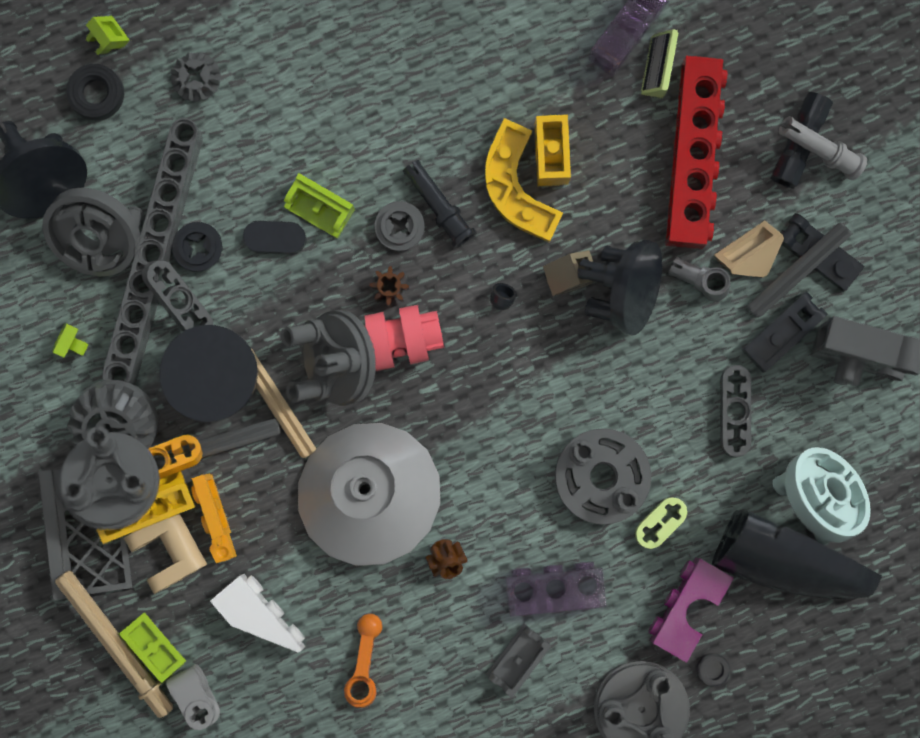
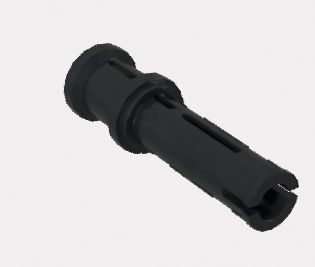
[403,160,477,249]

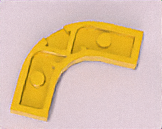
[485,118,563,243]

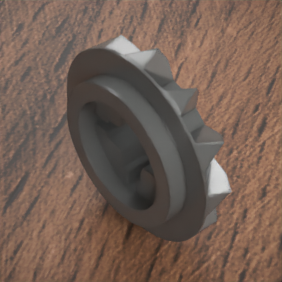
[171,52,221,102]
[375,201,425,251]

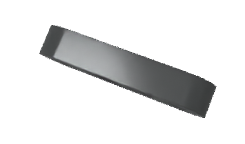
[142,260,213,332]
[720,365,751,457]

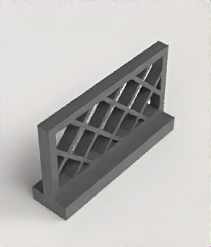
[38,469,133,600]

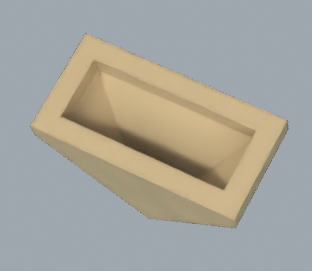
[714,221,784,278]

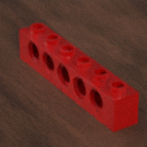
[665,55,728,249]

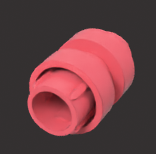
[364,305,444,371]

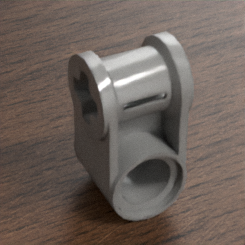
[166,664,220,730]

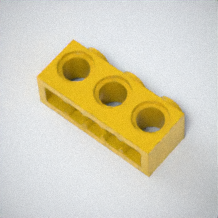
[96,471,195,544]

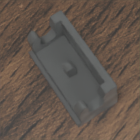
[486,623,551,698]

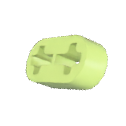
[635,497,687,549]

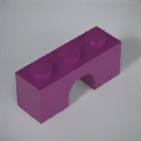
[648,557,734,663]

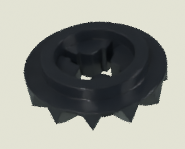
[172,222,223,272]

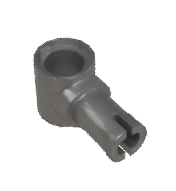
[668,257,731,302]

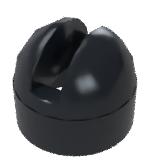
[490,283,517,311]

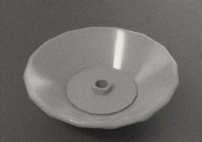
[298,423,440,566]

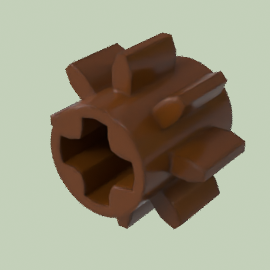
[370,266,410,307]
[425,539,468,579]

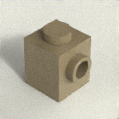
[543,250,594,296]

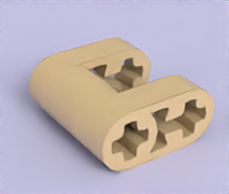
[124,514,207,594]

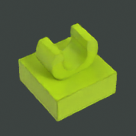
[86,16,130,55]
[51,323,89,358]

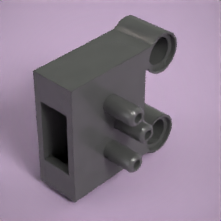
[811,316,920,386]

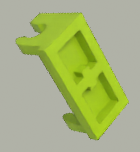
[284,173,355,239]
[119,612,186,684]

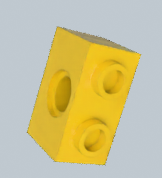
[534,115,571,186]

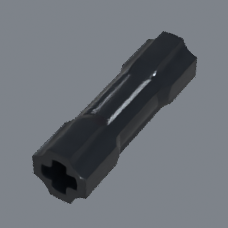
[770,92,833,189]

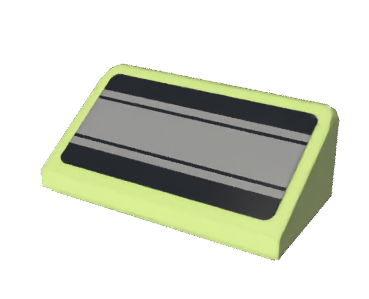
[641,29,679,98]

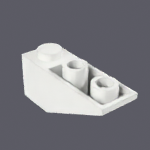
[210,574,305,653]

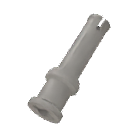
[778,116,867,180]

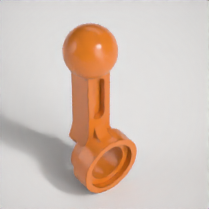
[344,613,382,708]

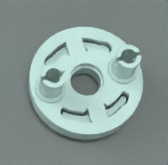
[772,447,870,545]

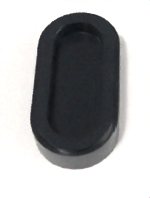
[243,221,307,255]

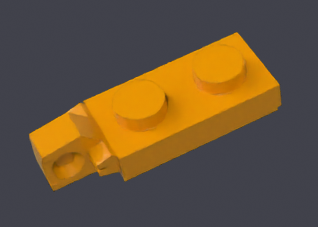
[191,474,237,563]

